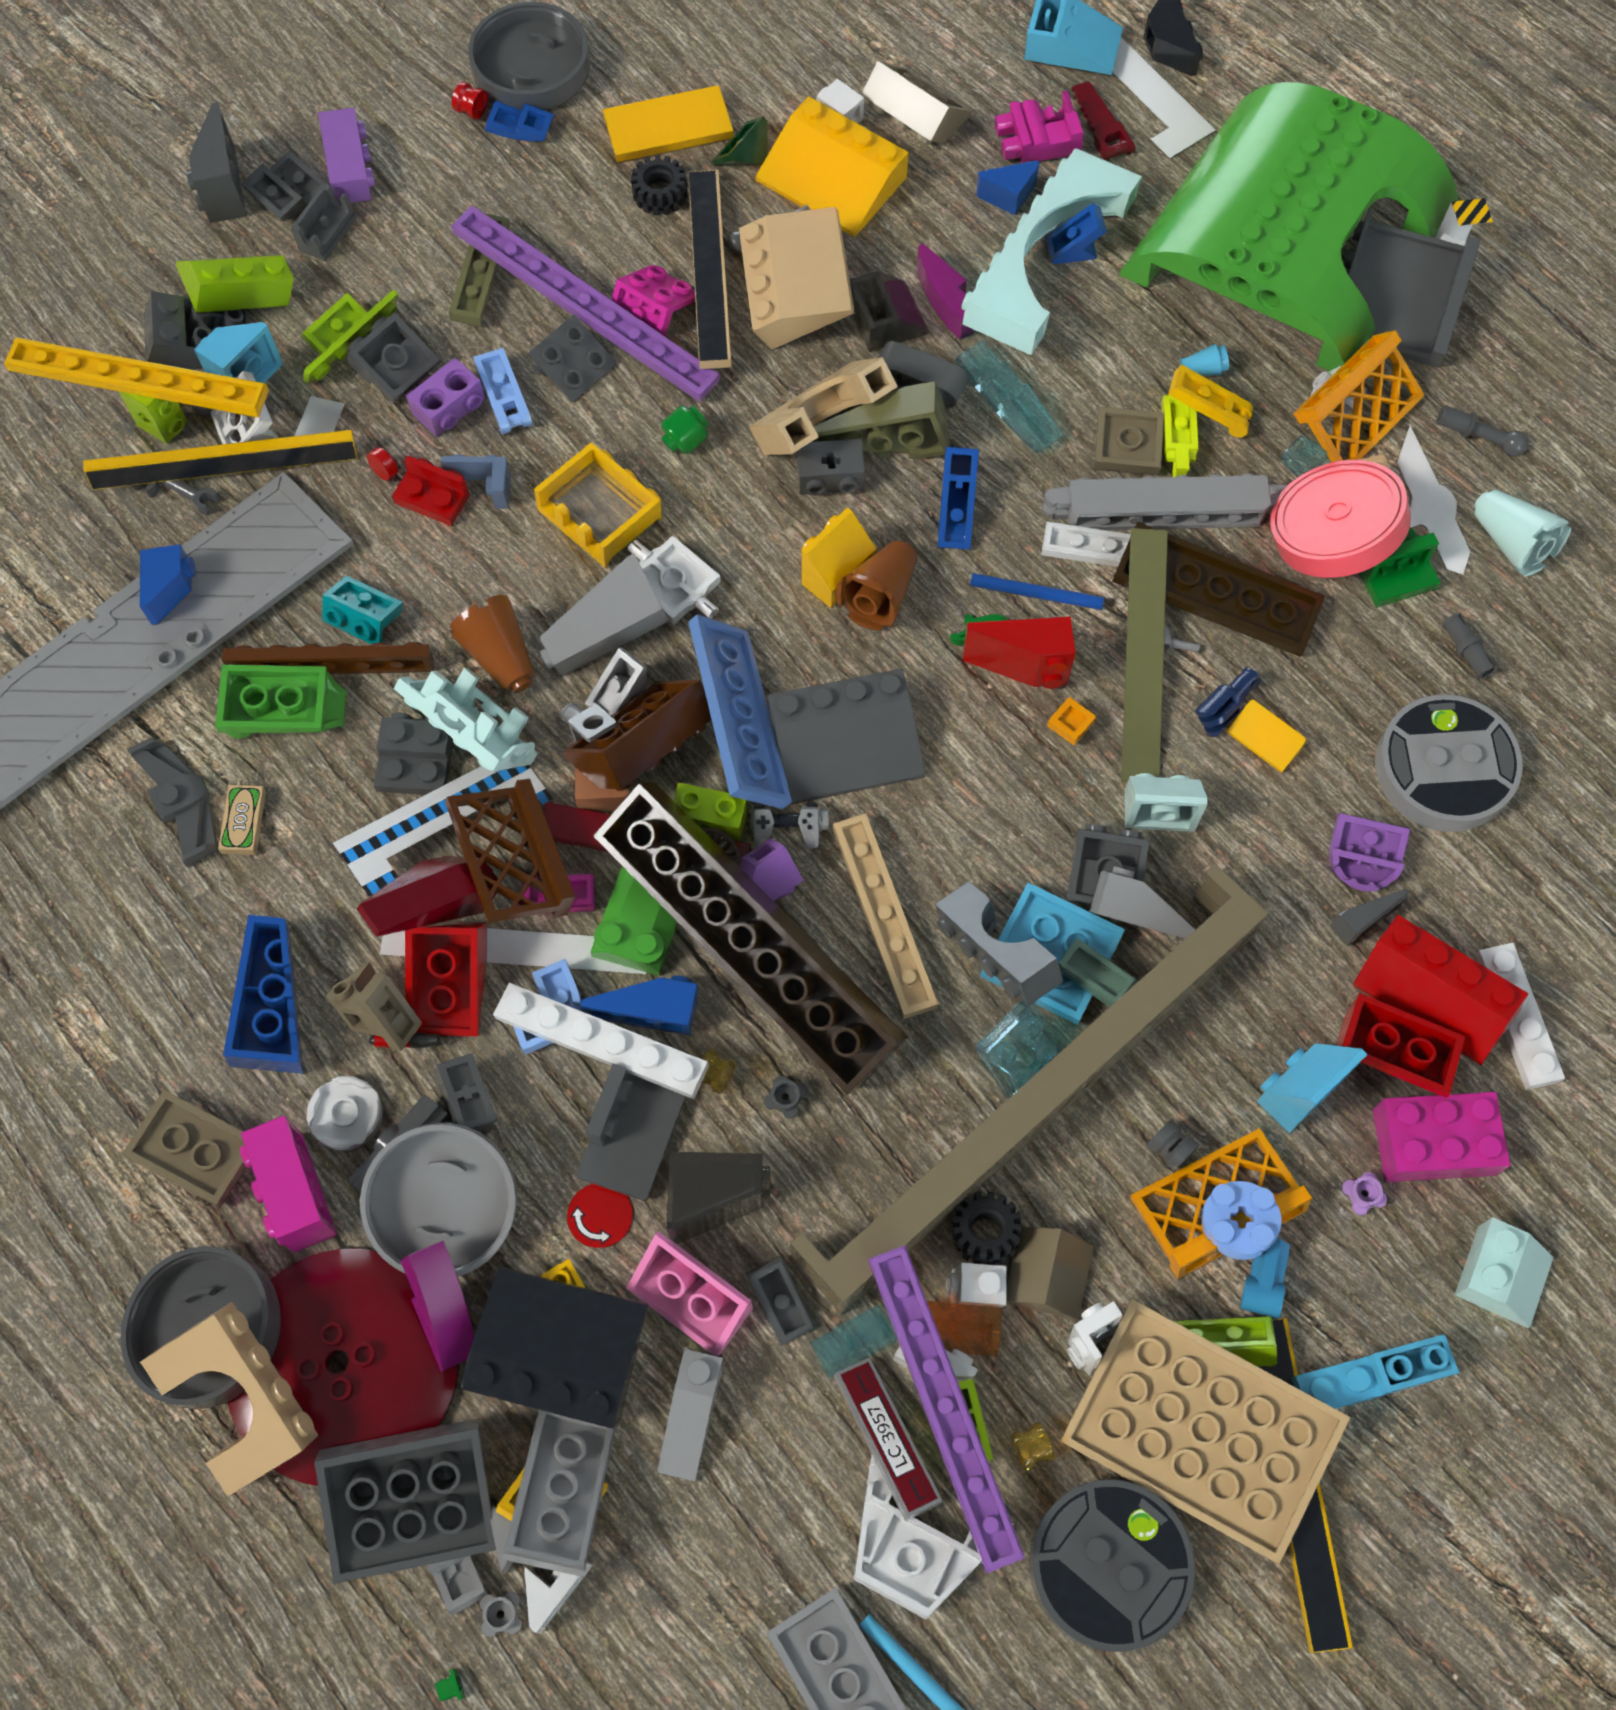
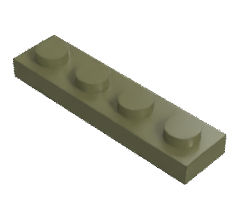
[449,213,510,326]

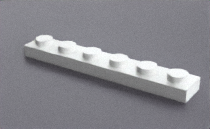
[493,983,709,1099]

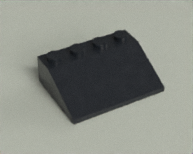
[461,1267,649,1429]

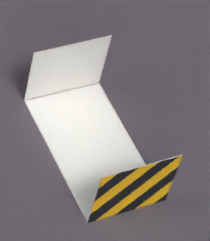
[1435,198,1493,244]

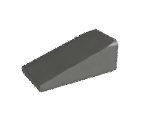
[1330,888,1409,946]
[745,1256,816,1345]

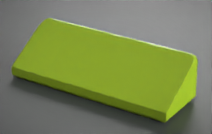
[1174,1316,1277,1367]

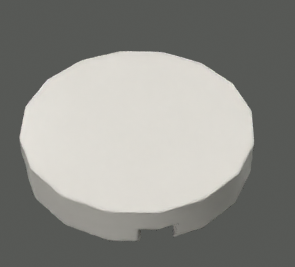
[307,1076,383,1150]

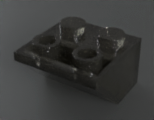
[849,271,928,352]

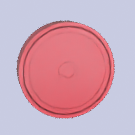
[1270,460,1411,578]

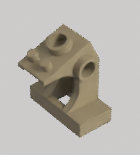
[325,962,422,1051]

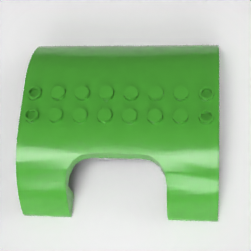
[1120,82,1458,371]

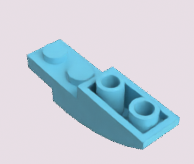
[1291,1334,1459,1409]

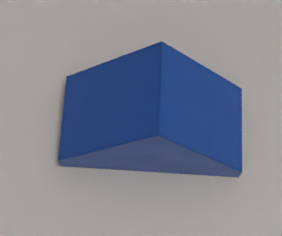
[976,160,1039,215]

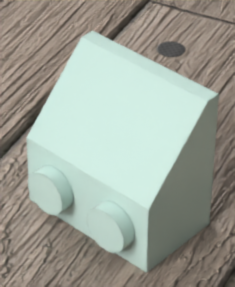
[1125,773,1207,832]
[1454,1217,1554,1328]

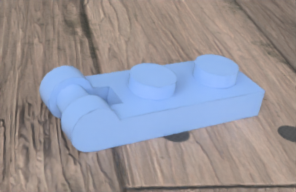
[473,348,533,435]

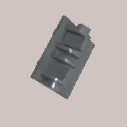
[528,314,617,403]

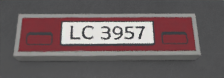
[834,1357,943,1521]

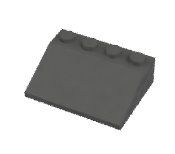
[767,668,925,805]
[314,1418,496,1584]

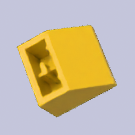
[801,507,877,608]

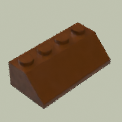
[562,680,712,791]

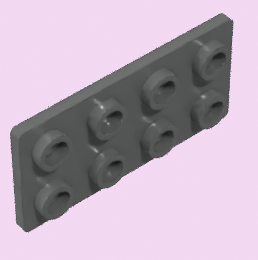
[577,1063,686,1201]

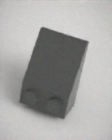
[186,102,247,223]

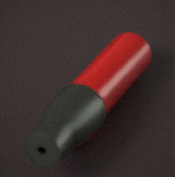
[369,1032,441,1049]

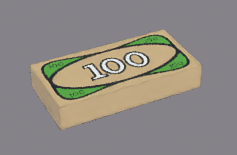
[218,785,266,855]

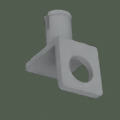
[561,703,617,742]

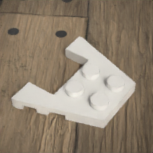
[854,1455,1014,1620]

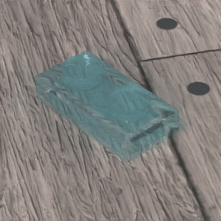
[810,1305,897,1379]

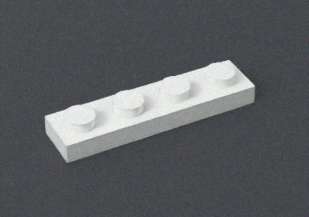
[1475,943,1565,1090]

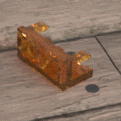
[927,1301,1003,1357]

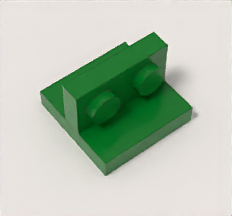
[1359,528,1441,608]

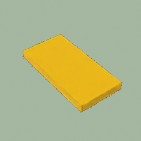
[603,85,734,163]

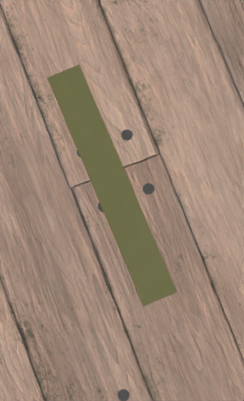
[1121,528,1168,782]

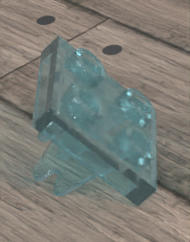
[974,1001,1063,1098]

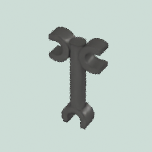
[133,449,220,516]

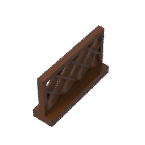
[445,778,576,923]

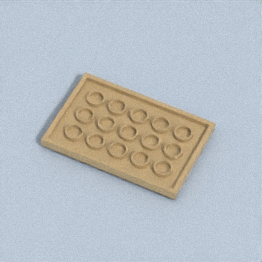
[1060,1299,1351,1564]

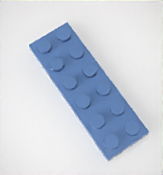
[688,614,792,809]

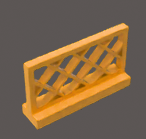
[1293,330,1425,463]
[1130,1128,1312,1280]

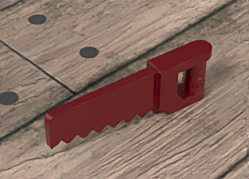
[1071,81,1135,161]

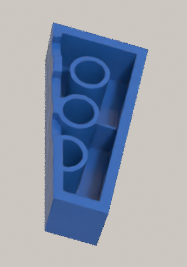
[223,914,304,1074]

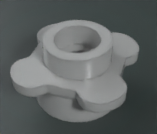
[480,1592,522,1637]

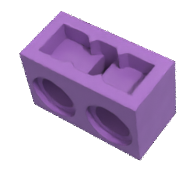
[406,358,485,437]

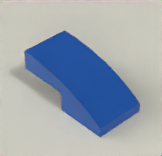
[485,100,554,141]

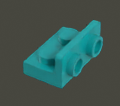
[322,575,403,645]

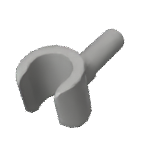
[1164,627,1200,652]

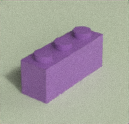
[318,108,375,203]

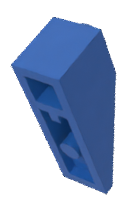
[937,447,979,550]
[580,976,699,1036]

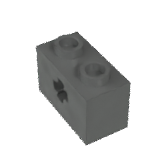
[796,439,865,496]

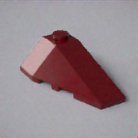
[356,856,498,937]

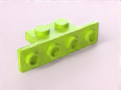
[302,289,399,384]

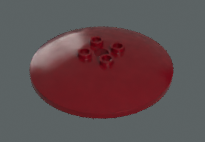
[227,1248,459,1486]

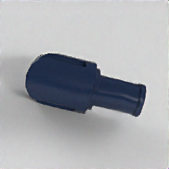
[1194,667,1261,737]

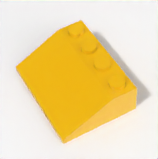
[755,96,909,238]

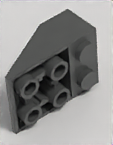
[144,291,249,370]

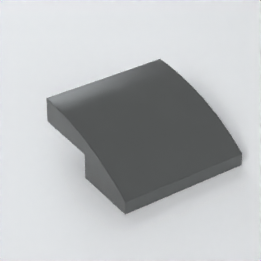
[241,150,329,222]

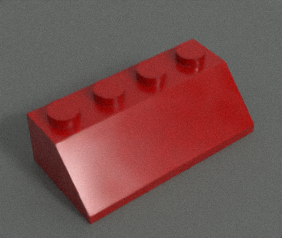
[1353,915,1529,1066]

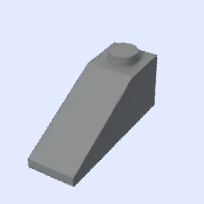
[1090,866,1195,939]
[657,1349,725,1482]

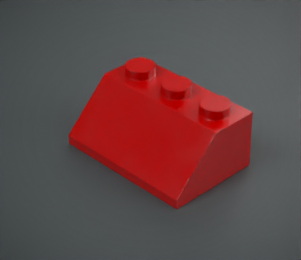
[1336,993,1466,1098]

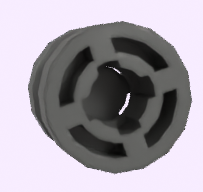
[1146,1119,1200,1172]

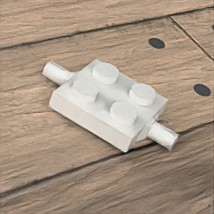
[628,536,721,625]

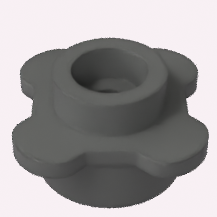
[764,1076,807,1119]

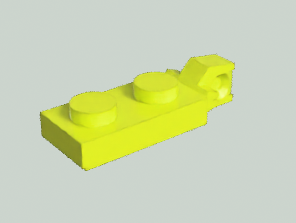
[1161,395,1198,477]

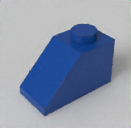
[139,544,196,625]

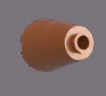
[835,540,917,631]
[450,595,535,693]

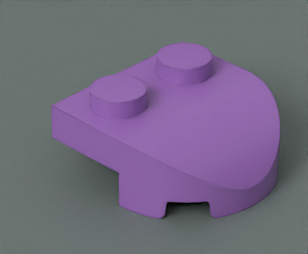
[1329,813,1410,891]

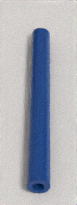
[970,573,1104,610]

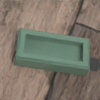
[1058,938,1137,1007]

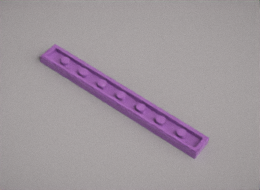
[868,1245,1025,1573]

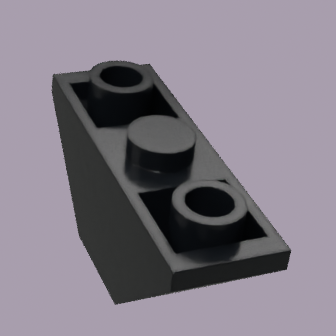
[1143,0,1203,76]

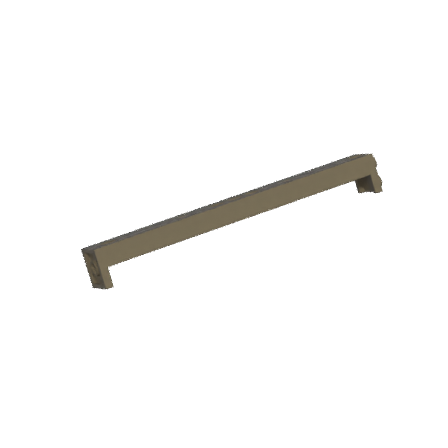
[790,863,1268,1314]

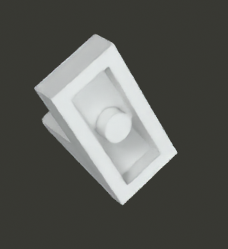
[525,1561,593,1634]

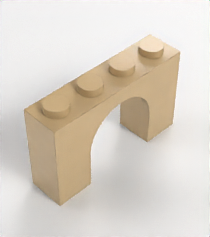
[749,357,898,455]
[141,1302,318,1497]

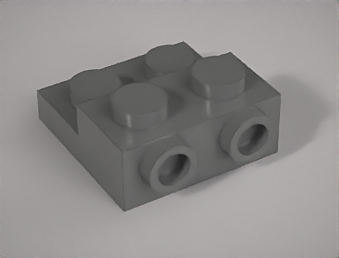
[347,313,440,404]
[374,712,454,795]
[1066,823,1150,903]

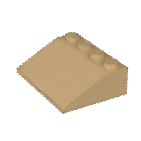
[739,207,855,350]

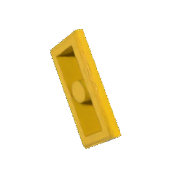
[1226,699,1307,773]

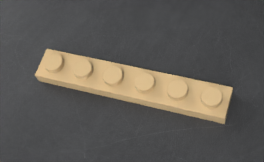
[833,813,938,1020]

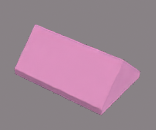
[626,1231,753,1357]

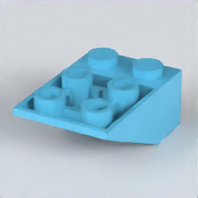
[1024,0,1123,75]

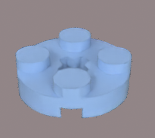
[1201,1181,1281,1260]

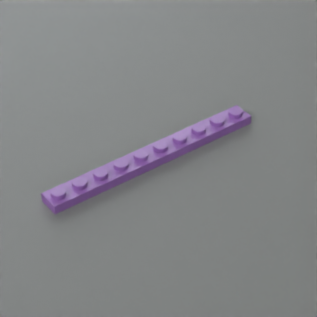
[452,206,720,402]

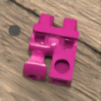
[995,90,1083,163]

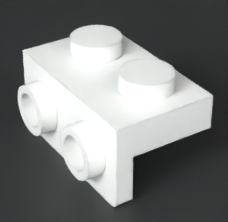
[1067,1301,1122,1376]

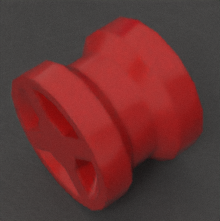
[451,81,488,120]

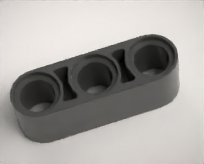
[878,341,969,408]

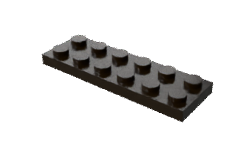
[1112,522,1325,657]

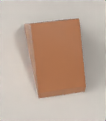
[575,767,630,812]

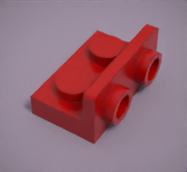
[392,456,470,526]

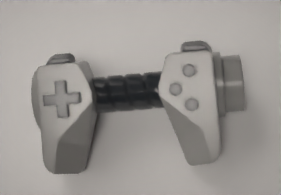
[751,802,829,849]

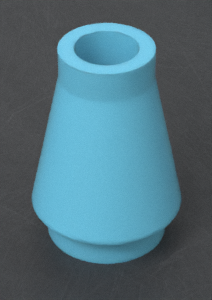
[1180,344,1229,376]

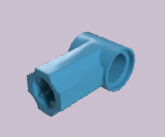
[1240,1238,1290,1319]

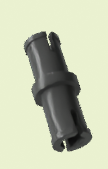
[1442,613,1498,679]

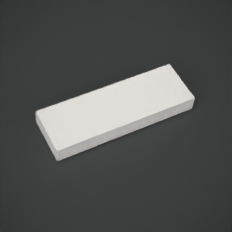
[1041,521,1131,567]

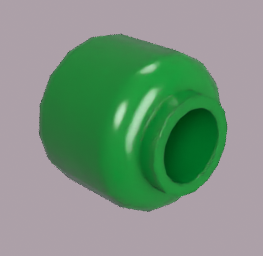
[661,405,709,454]

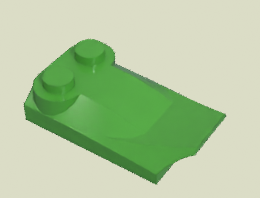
[215,665,346,739]
[590,866,678,976]

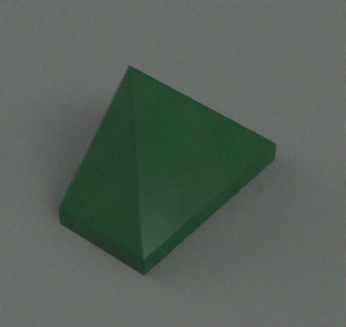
[712,116,768,166]

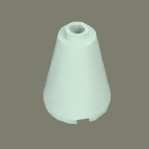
[1474,490,1571,576]

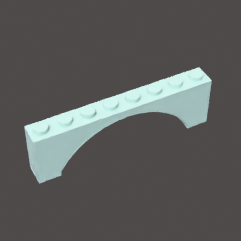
[961,148,1142,355]

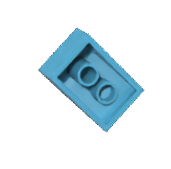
[1257,1043,1368,1133]

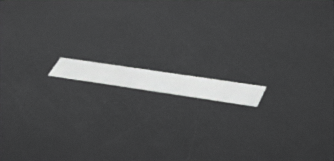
[380,928,647,974]

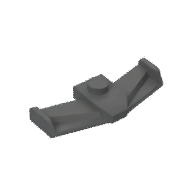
[128,738,219,867]

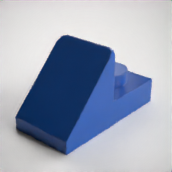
[1045,203,1107,264]

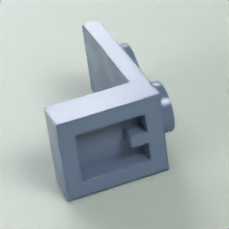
[441,454,511,509]

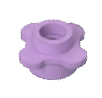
[1342,1172,1387,1216]

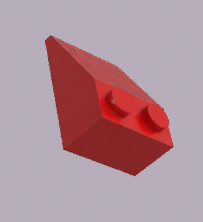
[962,616,1076,689]
[405,921,487,1037]

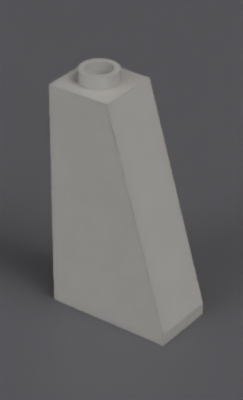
[539,553,669,677]

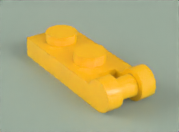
[1168,364,1254,438]

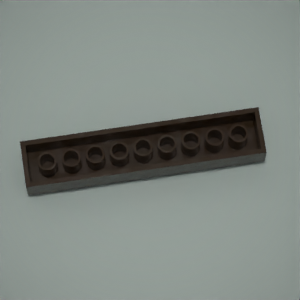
[594,783,908,1095]

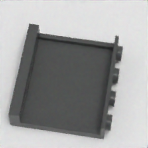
[1344,210,1481,368]

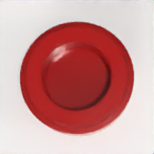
[366,447,398,481]

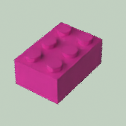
[1373,1092,1510,1182]
[239,1115,338,1253]

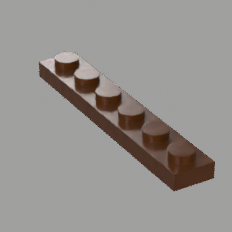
[222,642,435,674]

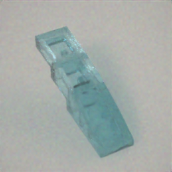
[955,339,1064,454]

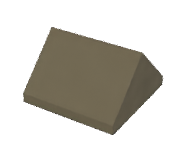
[1006,1227,1094,1321]

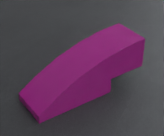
[917,243,973,340]
[400,1240,474,1372]

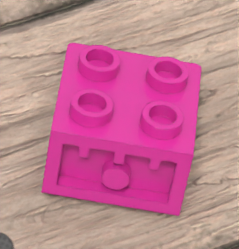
[611,265,696,337]

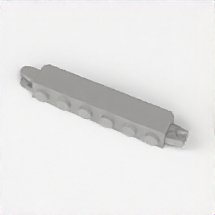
[1041,474,1288,530]

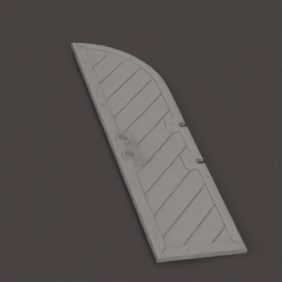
[0,472,354,809]

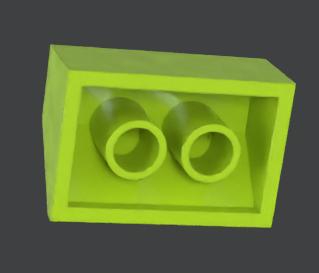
[176,255,294,313]

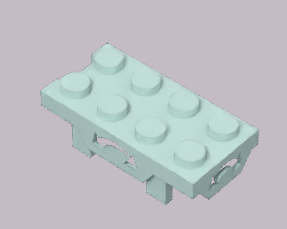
[394,668,538,771]

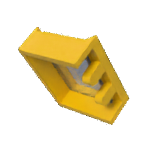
[534,442,662,569]

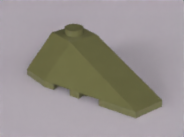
[812,381,951,459]

